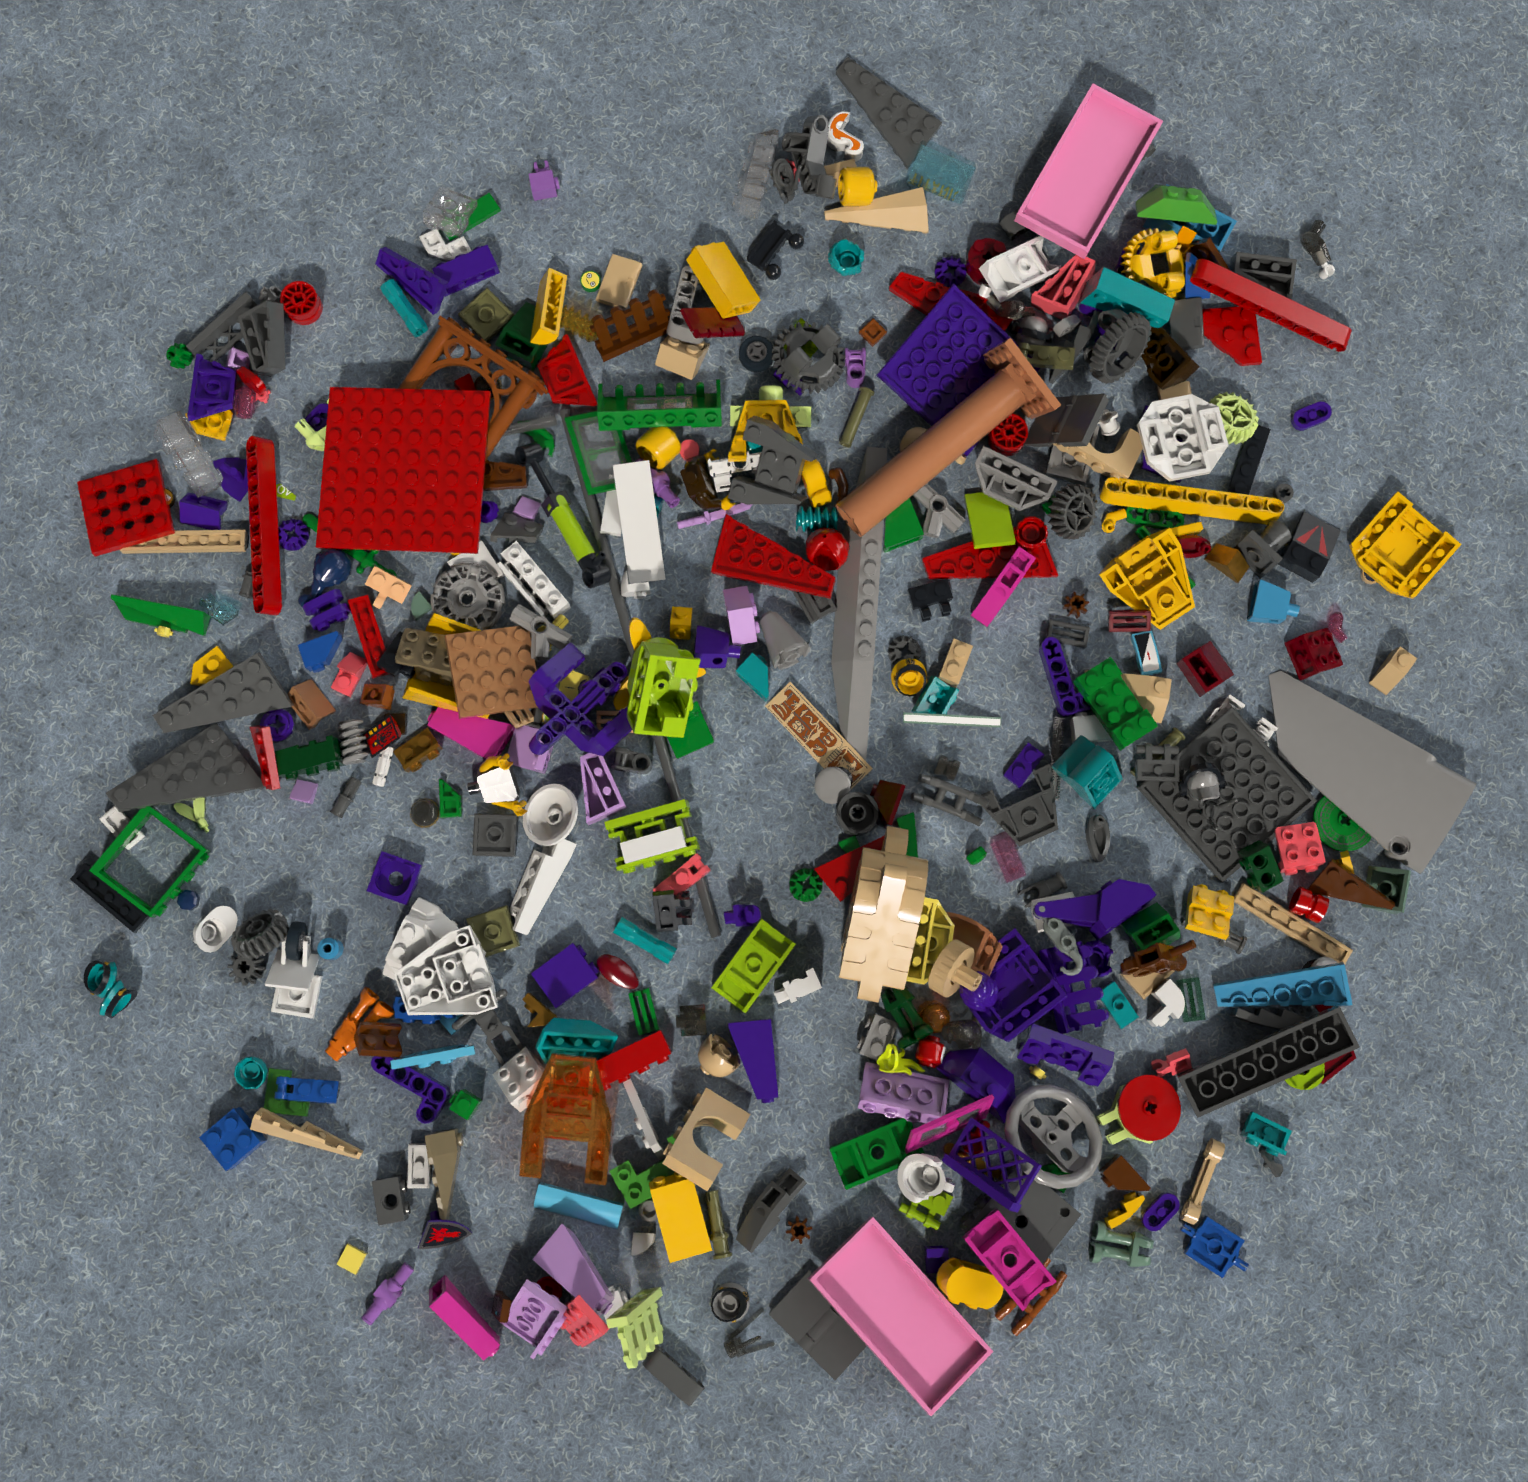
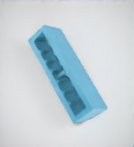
[534,1182,624,1230]

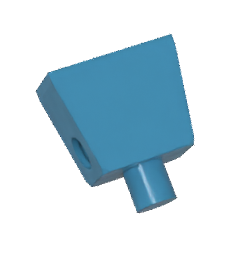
[1247,580,1300,624]

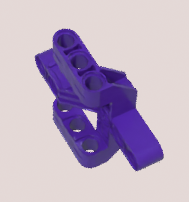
[528,642,632,756]

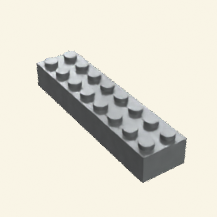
[1177,1005,1360,1118]

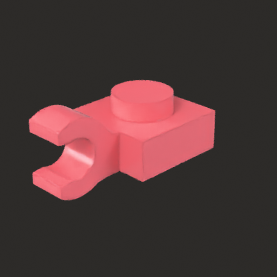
[1151,1048,1192,1077]

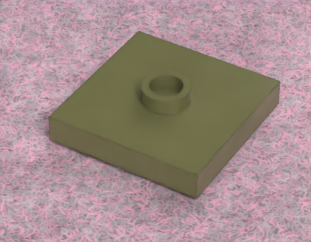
[458,288,514,342]
[466,905,520,957]

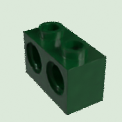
[1238,840,1284,893]

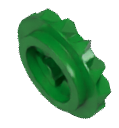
[789,868,823,902]

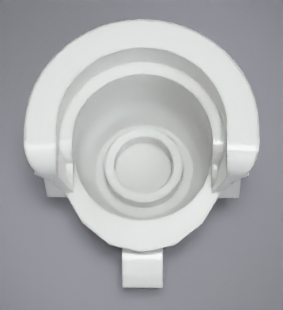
[897,1153,955,1203]

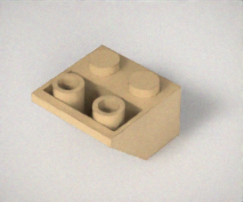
[655,335,710,380]

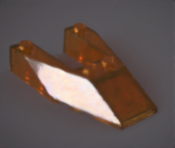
[519,1053,612,1185]

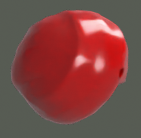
[806,528,850,571]

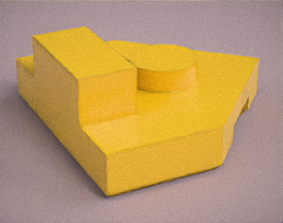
[185,410,233,441]
[190,646,234,686]

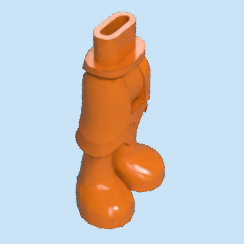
[325,987,395,1061]

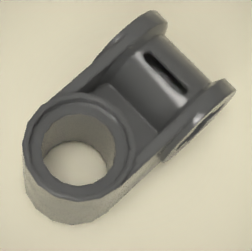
[611,747,653,774]

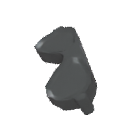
[1259,1149,1283,1177]

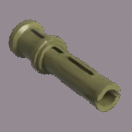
[704,1190,732,1260]

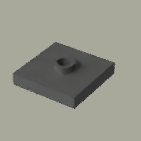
[472,813,517,857]

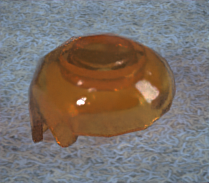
[917,1000,951,1034]

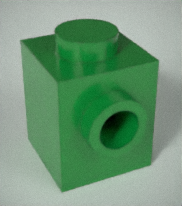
[449,1089,483,1120]

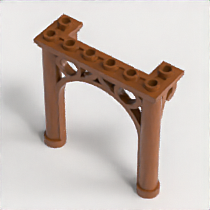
[398,316,548,462]

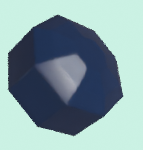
[177,890,200,911]

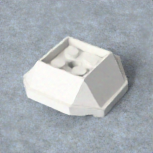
[1137,394,1228,482]

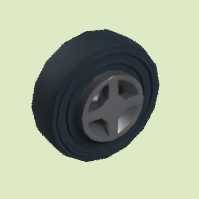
[739,336,773,372]

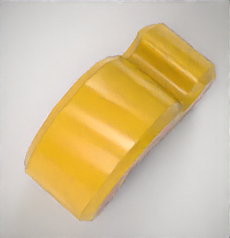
[801,459,832,508]

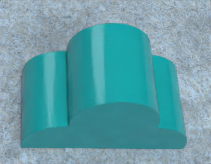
[1052,735,1123,809]

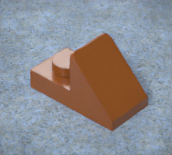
[360,684,395,710]

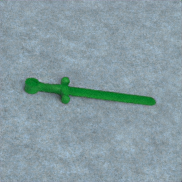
[302,514,397,577]

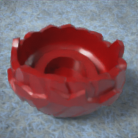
[1015,516,1048,549]

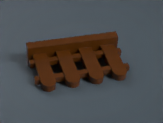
[589,289,670,362]

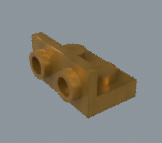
[393,728,442,773]

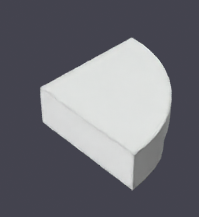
[631,1232,656,1256]

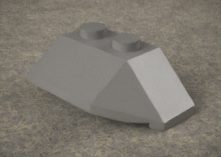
[974,446,1058,511]

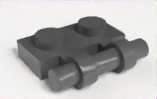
[1135,743,1179,782]

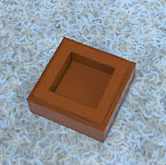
[859,318,887,347]

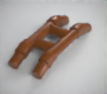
[995,1258,1067,1336]

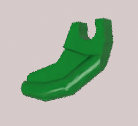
[518,420,555,458]

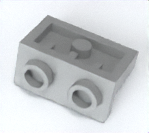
[857,1013,898,1061]

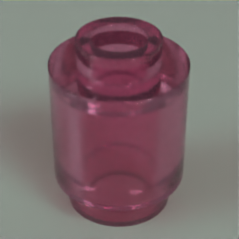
[234,387,256,419]

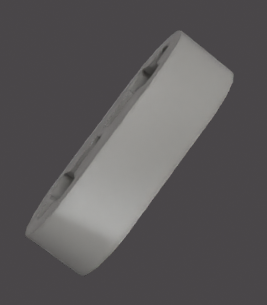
[1053,314,1082,337]

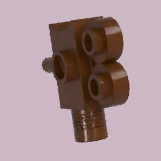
[1120,940,1196,977]

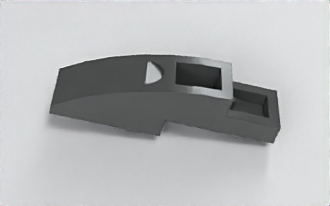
[736,1168,807,1253]

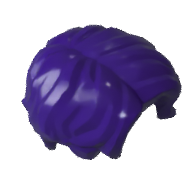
[1084,940,1113,978]
[959,971,999,1011]

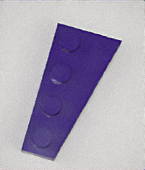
[375,247,449,315]

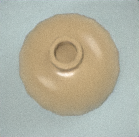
[698,1034,741,1078]

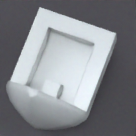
[621,571,650,599]

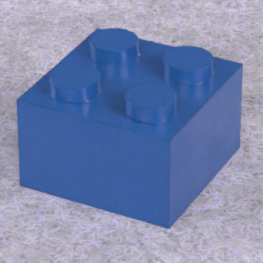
[199,1107,267,1171]

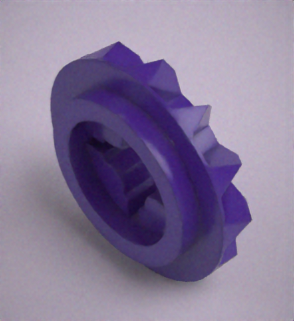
[935,255,967,287]
[278,518,309,551]
[260,709,295,742]

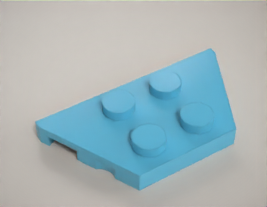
[390,1044,475,1069]

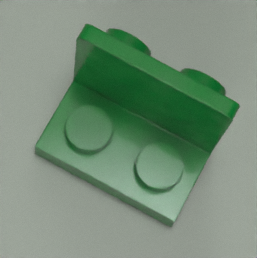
[667,701,714,759]

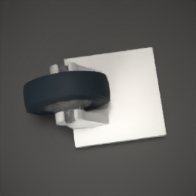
[265,921,320,991]

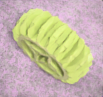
[1209,392,1259,445]

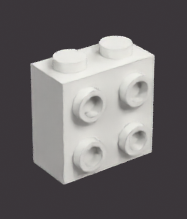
[492,1047,554,1112]

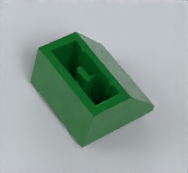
[1121,902,1180,951]

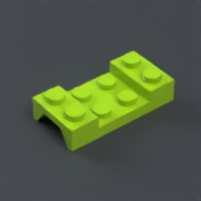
[711,919,796,1013]

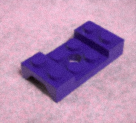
[1017,1023,1115,1087]

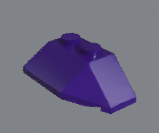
[936,1047,1016,1124]

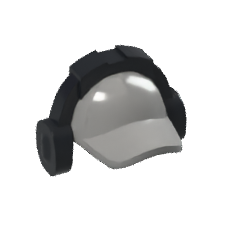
[1010,315,1054,358]
[1178,762,1226,801]

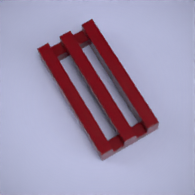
[1108,609,1151,632]

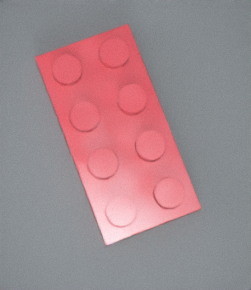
[560,1295,610,1348]

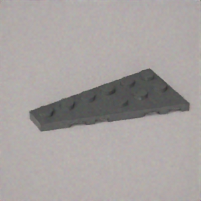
[836,57,942,170]
[152,652,294,733]

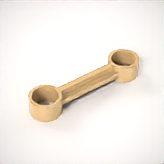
[1180,1138,1225,1225]

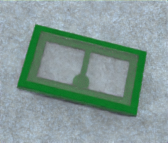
[564,411,632,496]

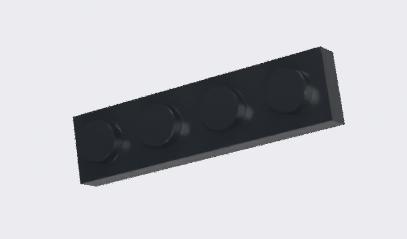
[1227,425,1271,495]
[70,863,149,933]

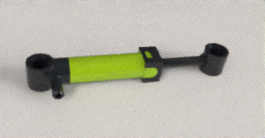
[515,442,611,588]

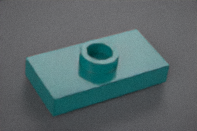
[1100,981,1139,1029]

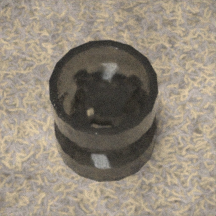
[934,755,961,781]

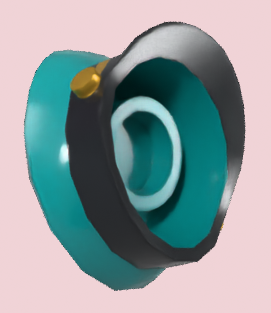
[84,960,117,998]
[99,980,138,1019]

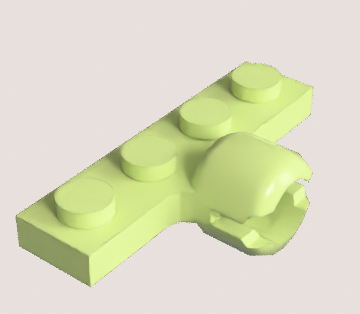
[730,385,811,427]

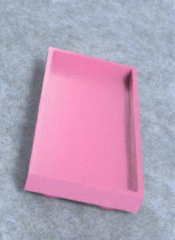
[1014,84,1163,259]
[807,1217,994,1416]

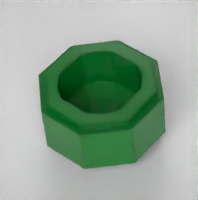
[965,846,987,865]

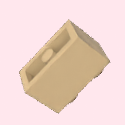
[938,639,973,687]

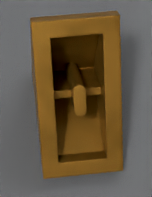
[1204,543,1250,584]

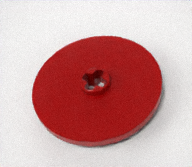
[1118,1075,1181,1141]

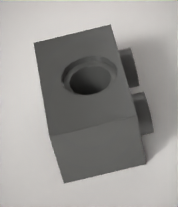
[372,1175,411,1226]

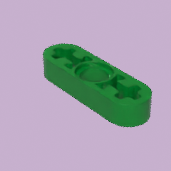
[1125,507,1184,530]

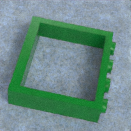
[89,806,210,918]

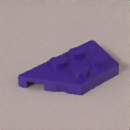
[187,353,237,421]

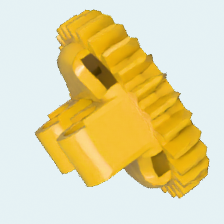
[1120,228,1186,298]

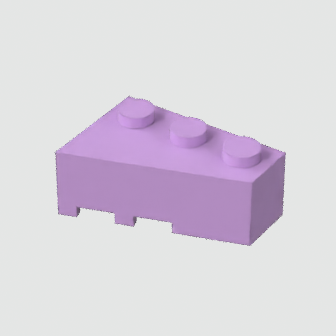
[580,753,627,825]

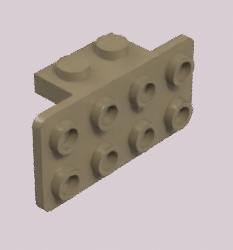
[395,628,453,686]

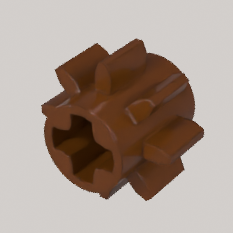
[1062,592,1089,619]
[785,1215,812,1244]

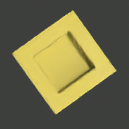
[336,1243,368,1275]

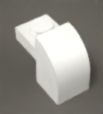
[1147,979,1185,1027]

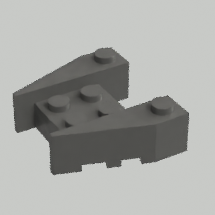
[728,416,818,505]

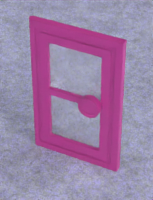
[905,1094,994,1154]

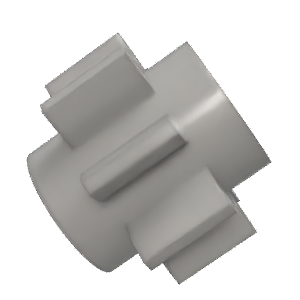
[258,286,282,304]

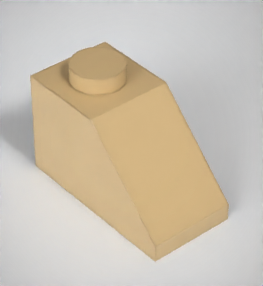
[1369,646,1417,695]

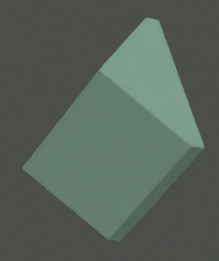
[1362,866,1411,914]

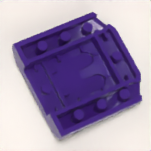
[959,928,1068,1042]

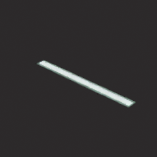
[903,712,1001,727]

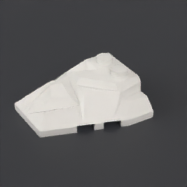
[383,897,486,981]

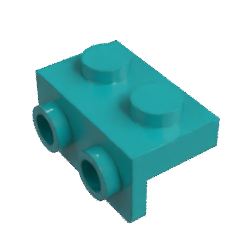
[911,676,959,725]
[1240,1111,1292,1157]

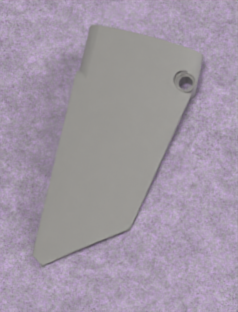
[1268,671,1477,874]

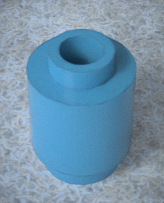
[317,938,344,960]

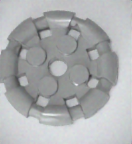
[430,563,505,630]

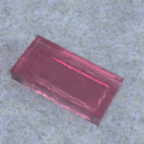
[990,836,1026,883]

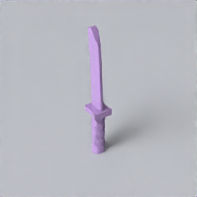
[676,503,753,529]

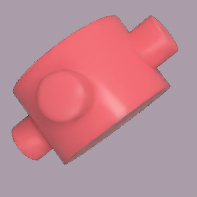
[253,390,271,404]

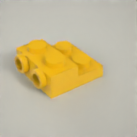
[1185,884,1234,940]

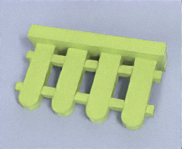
[606,1287,663,1369]

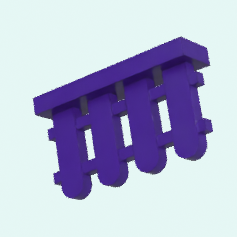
[1039,941,1109,1034]

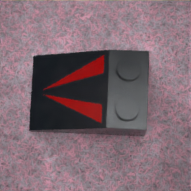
[1278,511,1340,583]

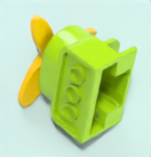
[613,617,706,738]

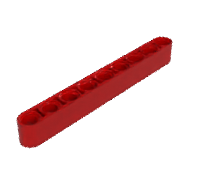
[1190,259,1352,352]
[246,436,282,616]

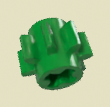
[166,343,193,369]

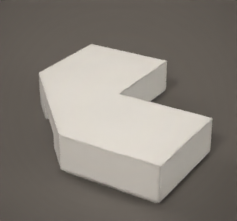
[419,228,471,261]

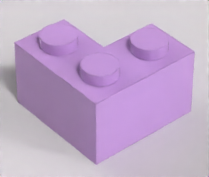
[723,586,760,646]

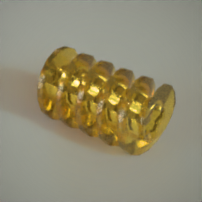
[560,305,597,342]

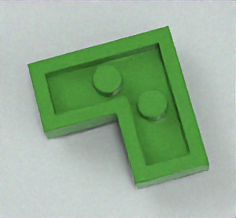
[264,1068,309,1116]

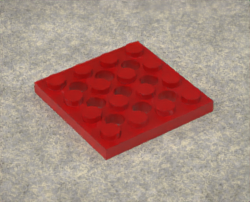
[77,459,175,557]

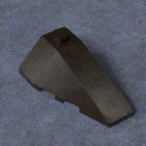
[1141,327,1200,390]

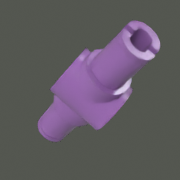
[635,458,680,508]
[361,1262,414,1325]

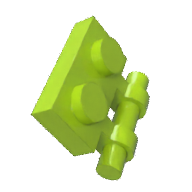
[898,1191,953,1230]

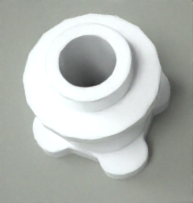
[1097,409,1120,436]

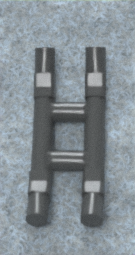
[910,774,991,826]

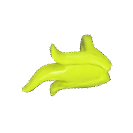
[877,1044,925,1076]

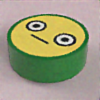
[580,271,601,292]

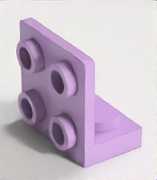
[508,725,554,774]

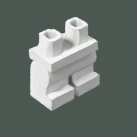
[773,968,822,1004]

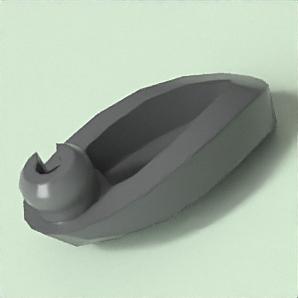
[1086,814,1110,862]

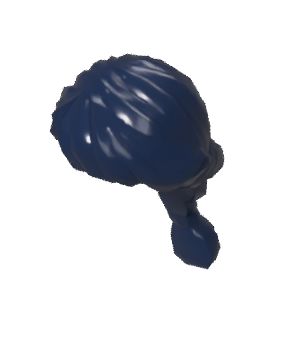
[298,549,351,607]

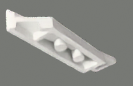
[510,839,577,935]

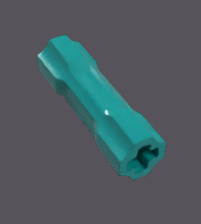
[380,279,429,338]
[613,917,677,964]

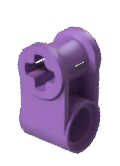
[844,348,866,388]

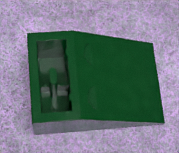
[495,302,562,371]

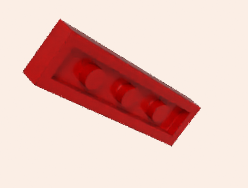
[348,595,389,679]

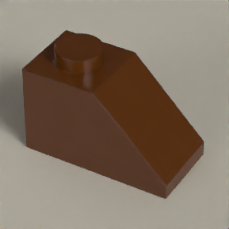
[1099,1154,1151,1191]

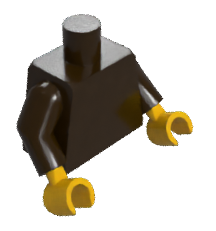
[680,449,735,510]

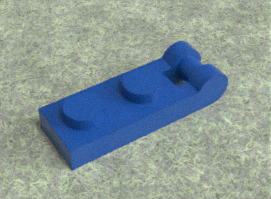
[274,1077,339,1104]

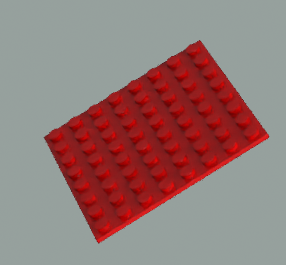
[316,387,491,554]

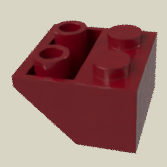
[1176,641,1234,697]

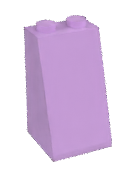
[532,1224,615,1316]

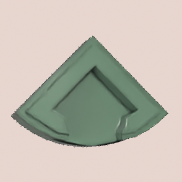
[411,591,432,621]

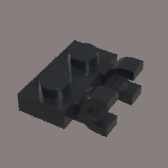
[907,579,953,622]
[376,631,415,679]
[652,890,692,932]

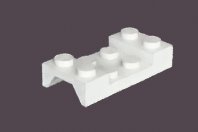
[979,235,1062,303]

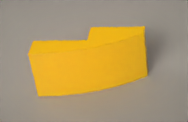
[1103,1191,1145,1229]

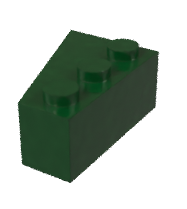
[274,735,345,781]

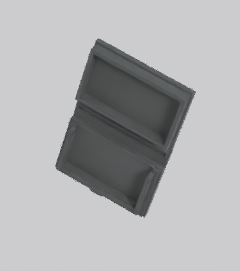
[1024,394,1109,447]
[769,1270,867,1380]

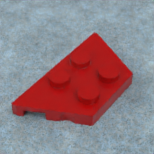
[537,334,597,406]

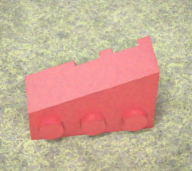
[1031,255,1096,320]

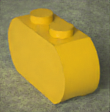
[937,1257,1003,1310]

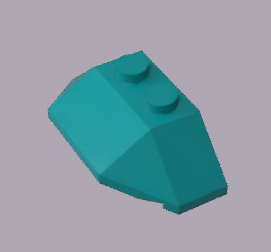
[536,1018,618,1066]

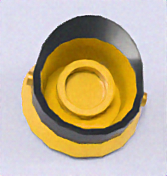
[891,658,927,697]

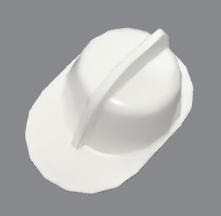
[193,906,238,953]

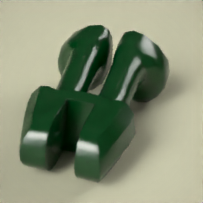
[881,986,934,1050]

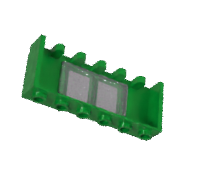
[597,379,722,431]

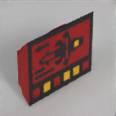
[362,714,402,758]

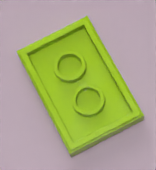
[964,492,1016,549]

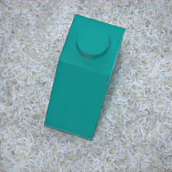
[736,653,769,702]

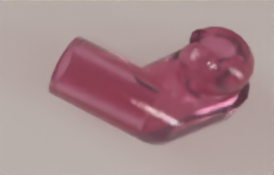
[1328,612,1348,643]

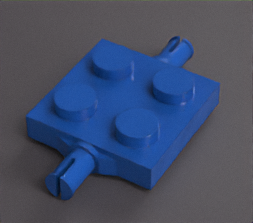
[1180,1215,1249,1278]

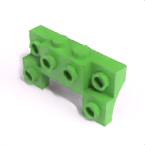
[609,1135,676,1209]

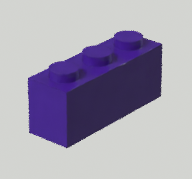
[432,245,500,297]

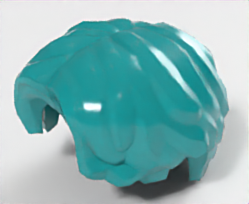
[828,239,864,276]

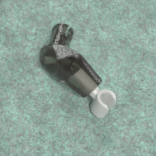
[1301,220,1335,280]
[978,284,1035,320]

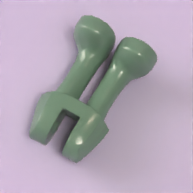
[1089,1220,1154,1267]

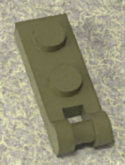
[1018,343,1075,370]

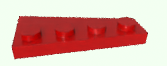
[814,835,885,902]

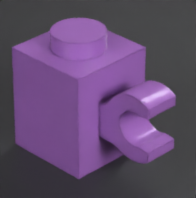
[529,160,560,201]

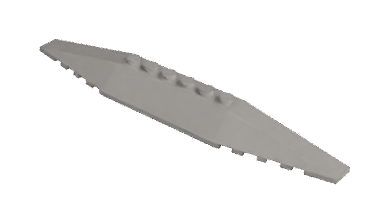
[831,447,887,761]

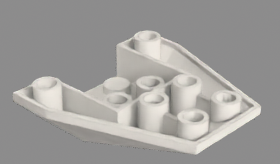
[394,925,498,1015]

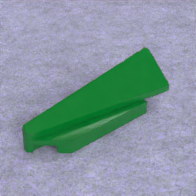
[111,594,210,636]

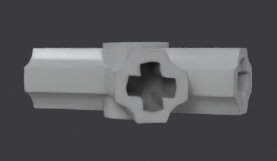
[913,484,966,538]
[509,604,573,660]

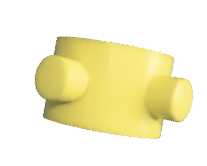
[154,626,173,638]
[1029,1066,1047,1080]

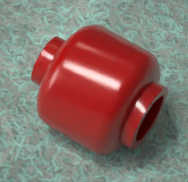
[915,1035,946,1068]

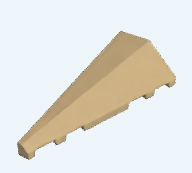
[824,187,929,234]
[250,1107,363,1159]

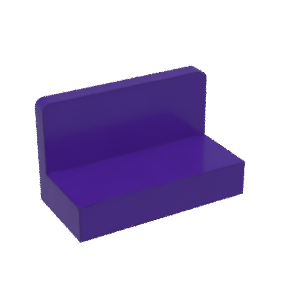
[179,492,227,530]

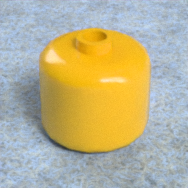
[838,167,877,207]
[636,426,681,470]

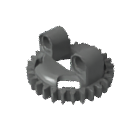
[1084,308,1151,384]
[771,321,845,394]

